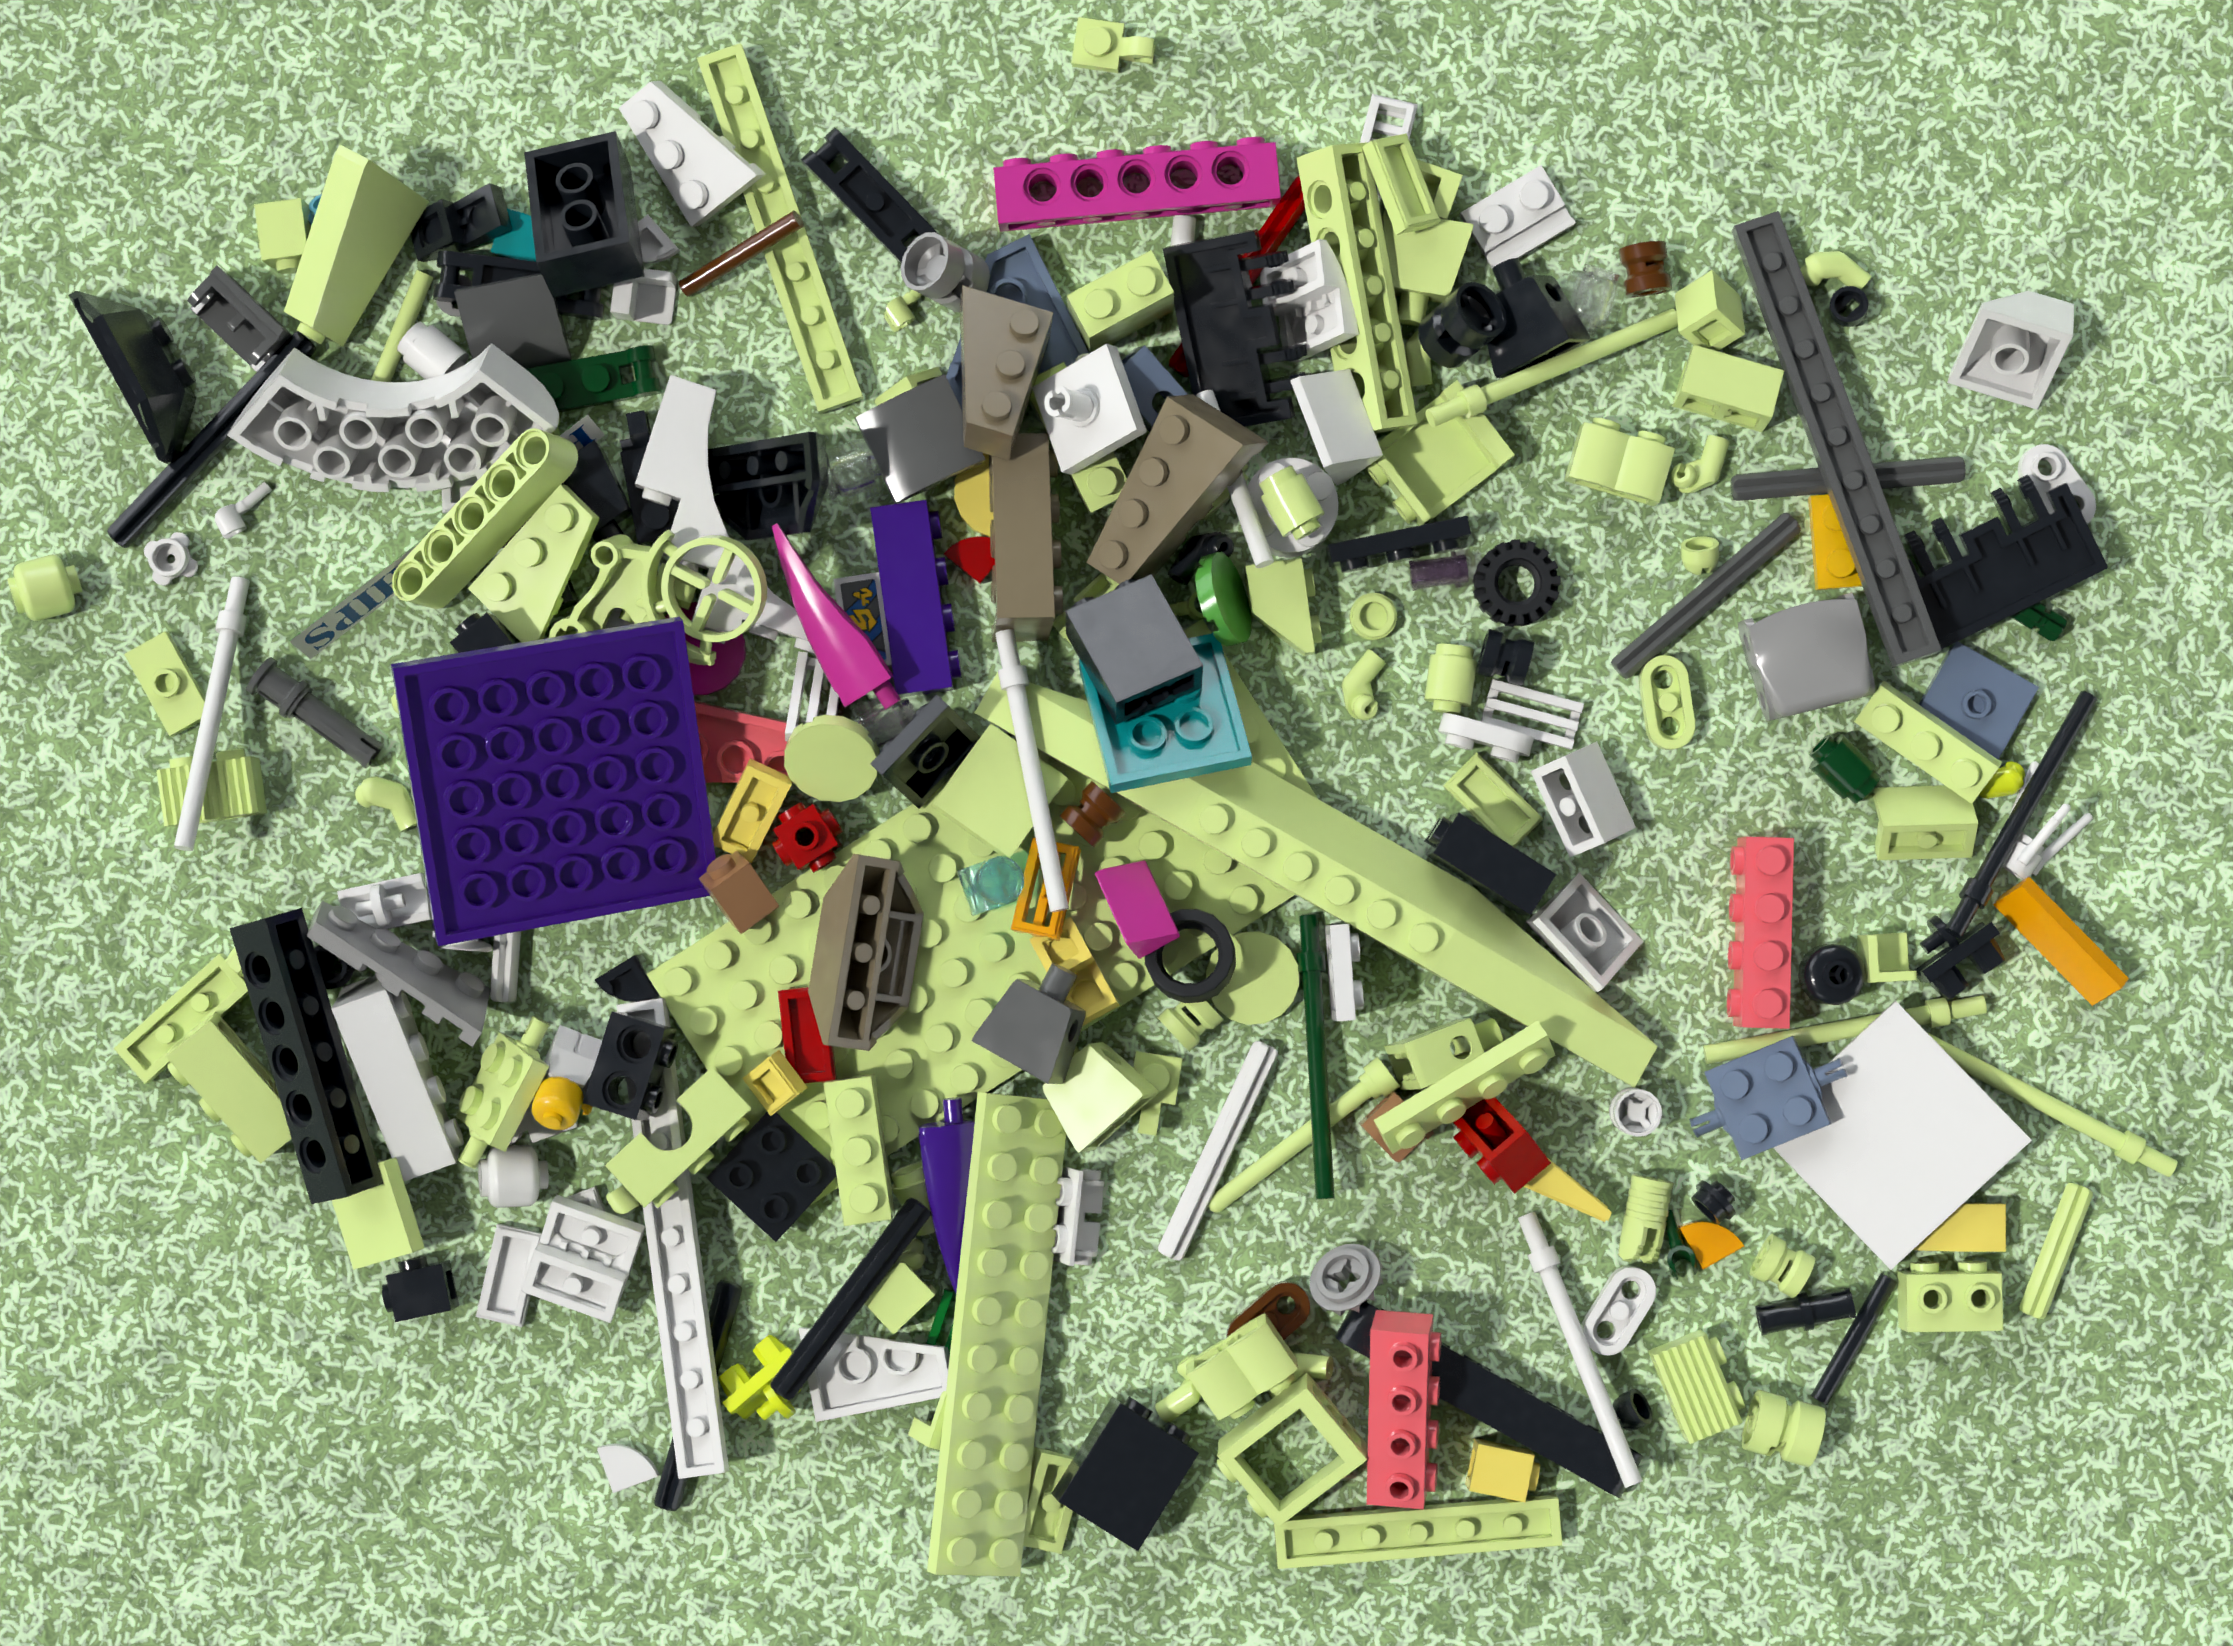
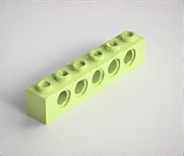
[1297,142,1418,434]

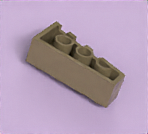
[989,433,1063,642]

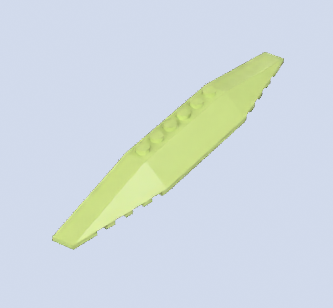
[974,672,1658,1088]

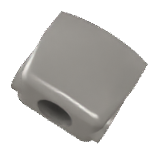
[1738,593,1875,721]

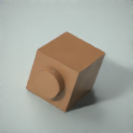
[698,851,779,934]

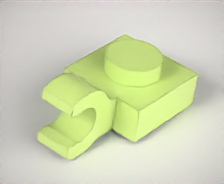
[1071,17,1155,73]
[1133,1051,1182,1136]

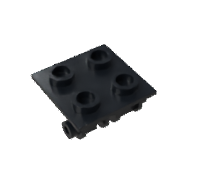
[706,1112,837,1242]

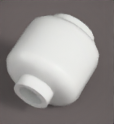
[478,1145,549,1208]

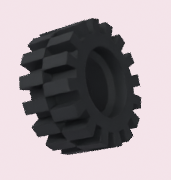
[1473,539,1561,627]

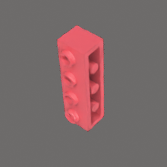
[1727,837,1794,1029]
[1366,1310,1441,1510]

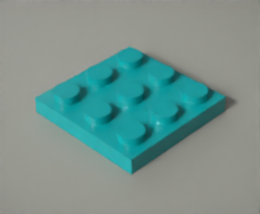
[1079,633,1252,793]

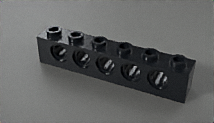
[229,908,383,1204]

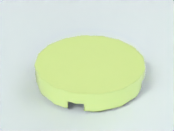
[784,715,880,802]
[1206,931,1299,1025]

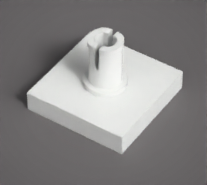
[1032,344,1147,475]

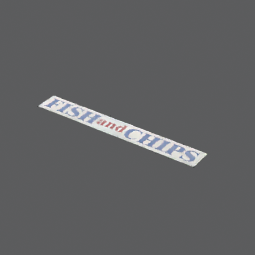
[289,414,605,659]

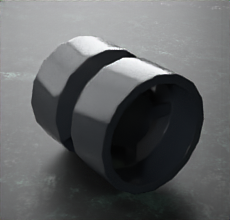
[1418,282,1507,368]

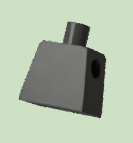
[972,963,1086,1084]

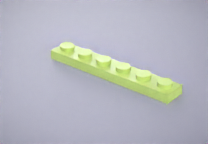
[1274,1494,1562,1569]

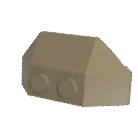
[808,854,924,1051]

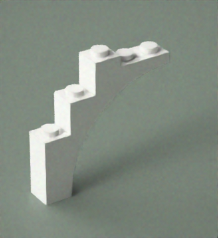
[635,375,815,654]

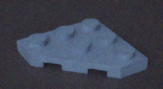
[946,234,1089,411]

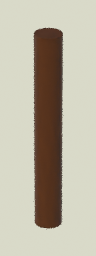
[679,210,804,297]

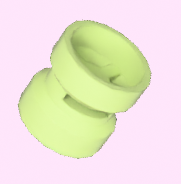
[1157,1001,1224,1052]
[1750,1234,1815,1298]

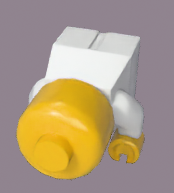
[531,1025,602,1130]

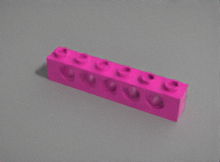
[993,137,1281,232]

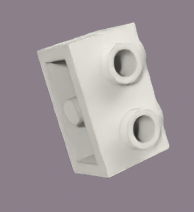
[1531,741,1636,857]

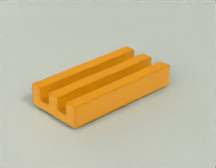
[1011,837,1081,941]

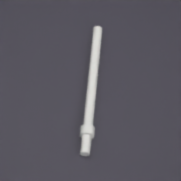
[174,577,250,851]
[995,629,1069,912]
[1518,1212,1643,1488]

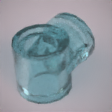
[956,856,1024,916]

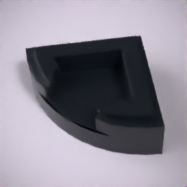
[595,955,660,1002]

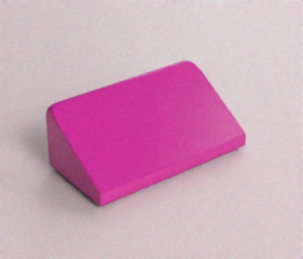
[1095,860,1180,959]

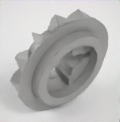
[1310,1244,1384,1316]

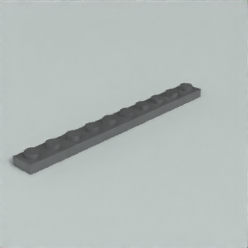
[1732,211,1942,668]

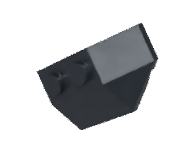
[68,291,197,465]
[708,432,829,540]

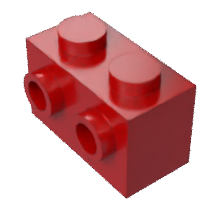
[1452,1097,1551,1194]

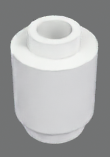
[397,321,469,379]

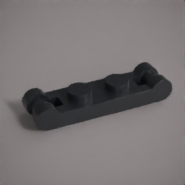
[801,127,940,264]
[433,251,607,321]

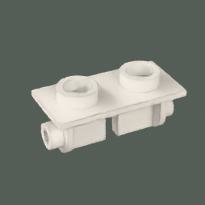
[1051,1166,1105,1266]

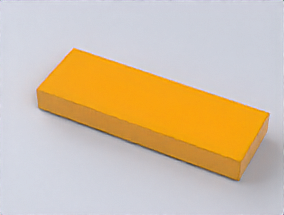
[1993,876,2129,1006]

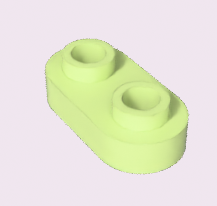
[1639,655,1695,750]

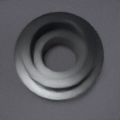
[1691,1180,1736,1224]

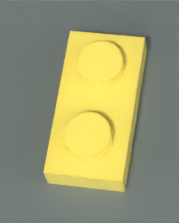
[712,758,792,863]

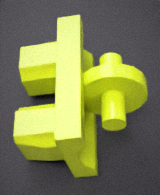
[718,1335,801,1420]

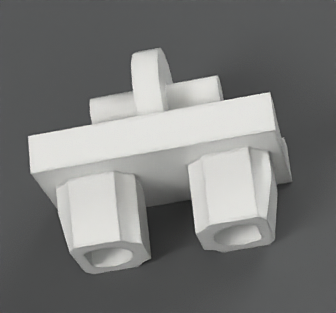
[337,873,432,929]

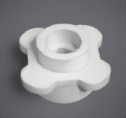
[144,532,198,586]

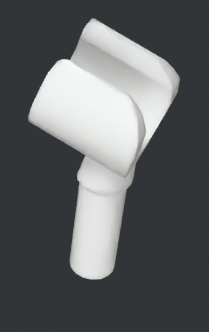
[215,482,272,539]

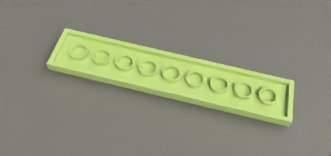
[927,1092,1066,1577]

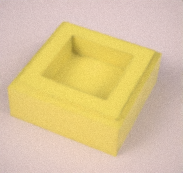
[742,1050,808,1116]

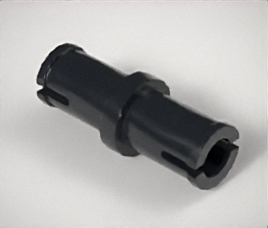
[1755,1288,1856,1336]

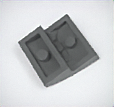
[454,273,572,369]
[855,374,985,504]

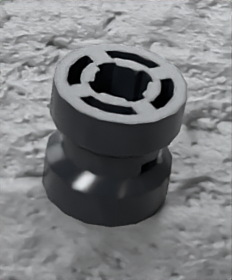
[1476,629,1535,686]

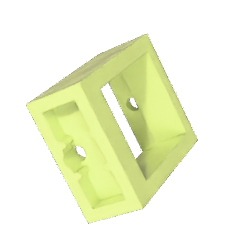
[1217,1372,1367,1527]

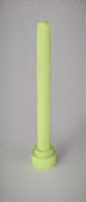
[1208,1056,1401,1213]

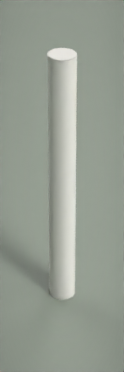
[1196,390,1274,568]

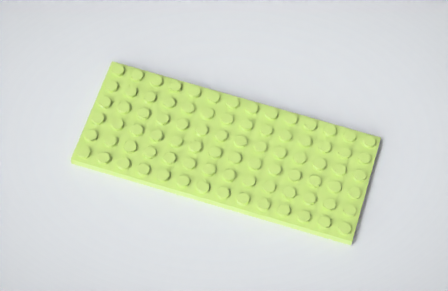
[646,619,1318,1205]

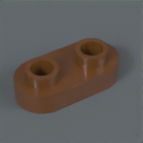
[1226,1281,1310,1340]

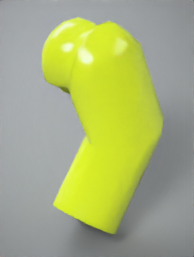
[1979,761,2025,799]

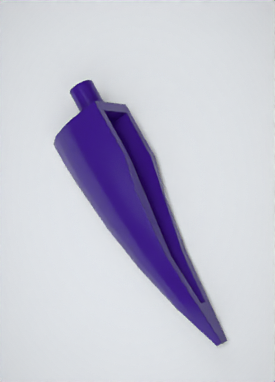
[919,1097,975,1294]

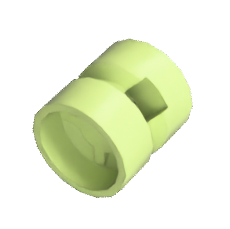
[1742,1389,1826,1467]

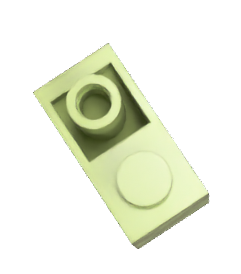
[1244,558,1322,656]

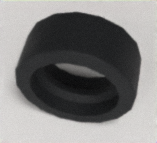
[1145,909,1236,1003]

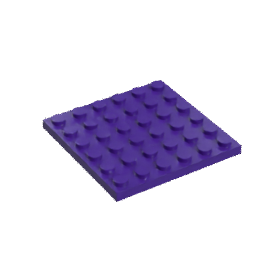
[391,616,716,946]

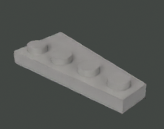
[307,901,491,1047]

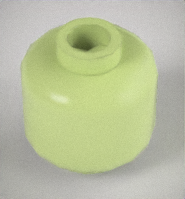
[7,554,83,621]

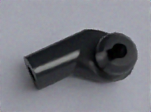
[1168,532,1234,585]

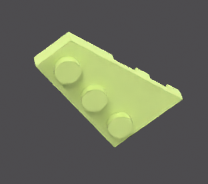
[468,484,599,643]

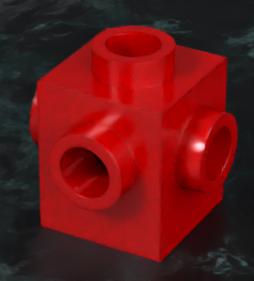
[772,802,843,873]

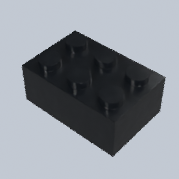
[524,131,645,297]

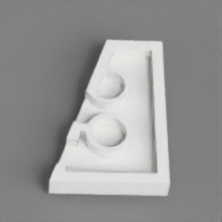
[619,81,766,227]
[799,1327,950,1422]

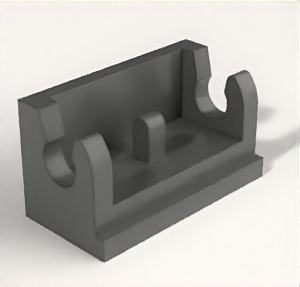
[187,265,292,372]

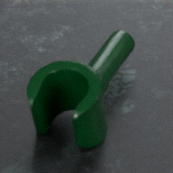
[1666,1210,1698,1280]

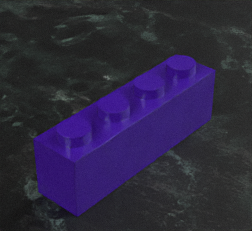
[870,500,962,697]

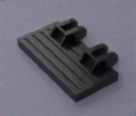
[1163,229,1312,427]
[1904,474,2109,649]

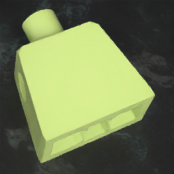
[1382,210,1473,326]
[1384,1018,1503,1090]
[1042,1042,1159,1153]

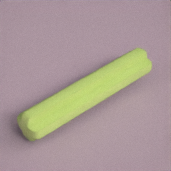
[2019,1183,2093,1319]

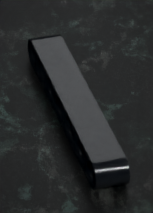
[1335,1300,1643,1498]

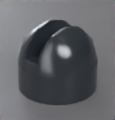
[1829,286,1868,327]
[1612,1389,1652,1431]

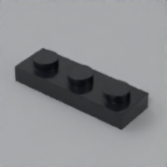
[1326,516,1471,573]

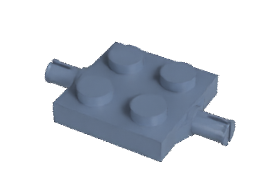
[1689,1036,1848,1160]

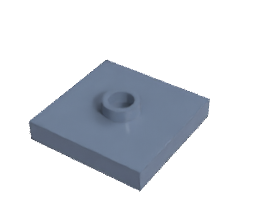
[1919,642,2039,760]

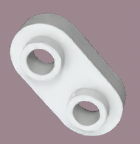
[2018,444,2096,524]
[1438,713,1534,763]
[1582,1266,1656,1355]

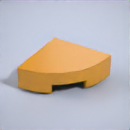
[1678,1221,1744,1269]

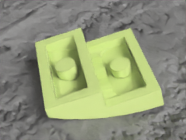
[932,723,1068,861]
[1023,1446,1074,1554]

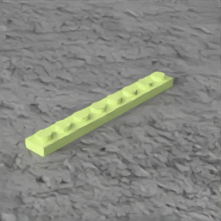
[697,43,864,414]

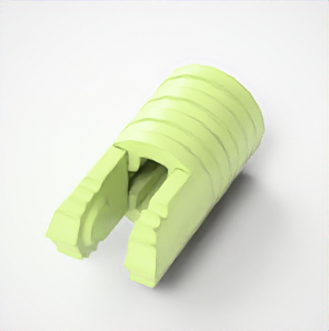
[1618,1174,1674,1264]

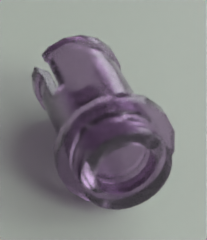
[1409,551,1469,591]

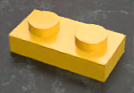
[1808,494,1863,590]

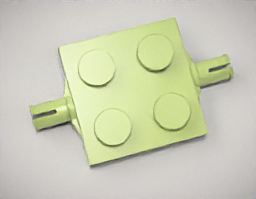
[456,1016,550,1169]

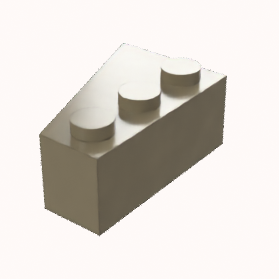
[960,285,1054,461]

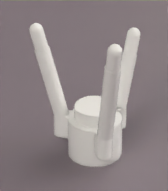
[2003,761,2093,880]

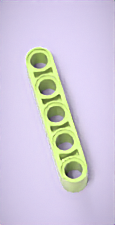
[392,428,578,609]

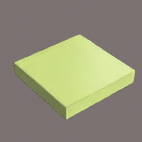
[332,1157,424,1270]

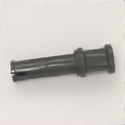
[246,657,384,769]

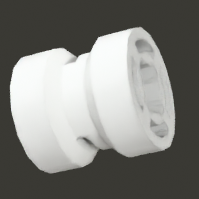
[1609,1087,1662,1137]

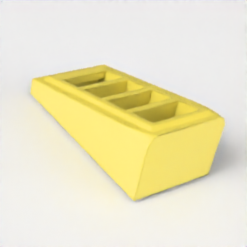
[1523,1158,1612,1222]

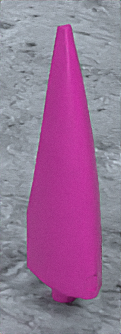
[772,523,901,710]

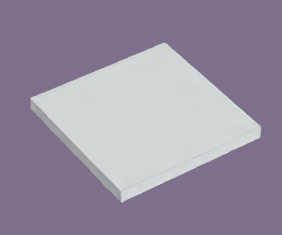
[1774,1000,2032,1270]

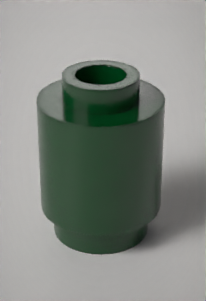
[1809,734,1881,804]

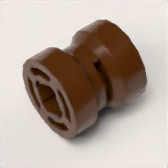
[1619,241,1672,298]
[1060,781,1126,847]

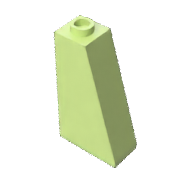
[284,145,429,347]

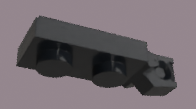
[620,410,679,545]

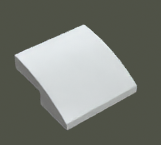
[1260,239,1359,362]
[521,1195,645,1323]

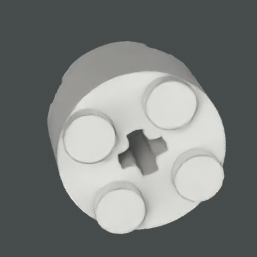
[1247,458,1338,558]

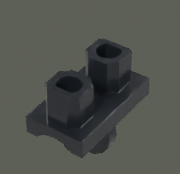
[1914,915,2005,999]

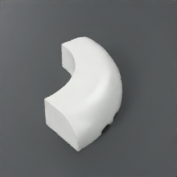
[227,343,559,492]

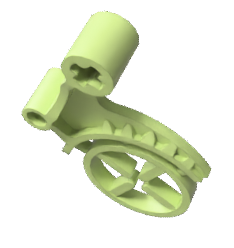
[549,530,767,666]

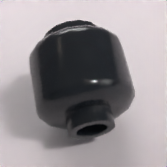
[1798,944,1866,1005]

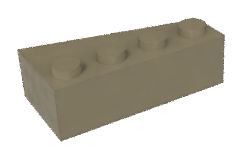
[1086,394,1268,584]

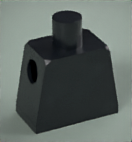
[1487,258,1591,378]
[562,440,632,545]

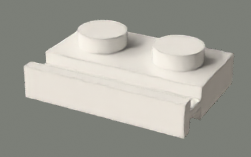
[1460,165,1576,269]

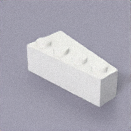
[331,975,464,1181]

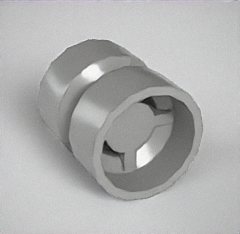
[901,232,990,312]

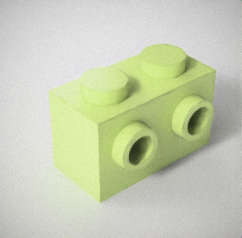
[1897,1261,2003,1332]

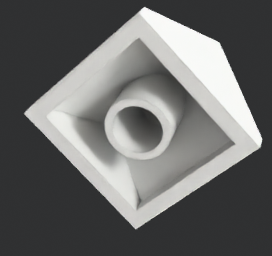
[1290,369,1383,486]
[1526,872,1644,992]

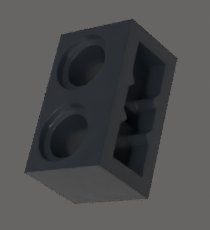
[583,1011,678,1120]

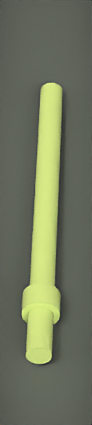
[1425,309,1678,427]
[1703,995,1987,1064]
[1927,1032,2178,1177]

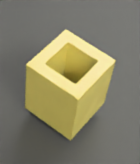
[1465,1438,1540,1502]

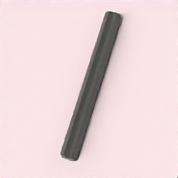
[1731,456,1966,501]
[1611,513,1801,679]

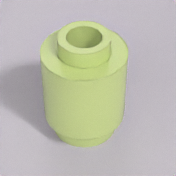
[1259,466,1325,541]
[1424,643,1477,714]

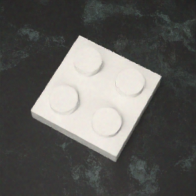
[1325,924,1364,1021]

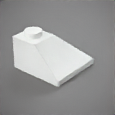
[1947,291,2074,409]

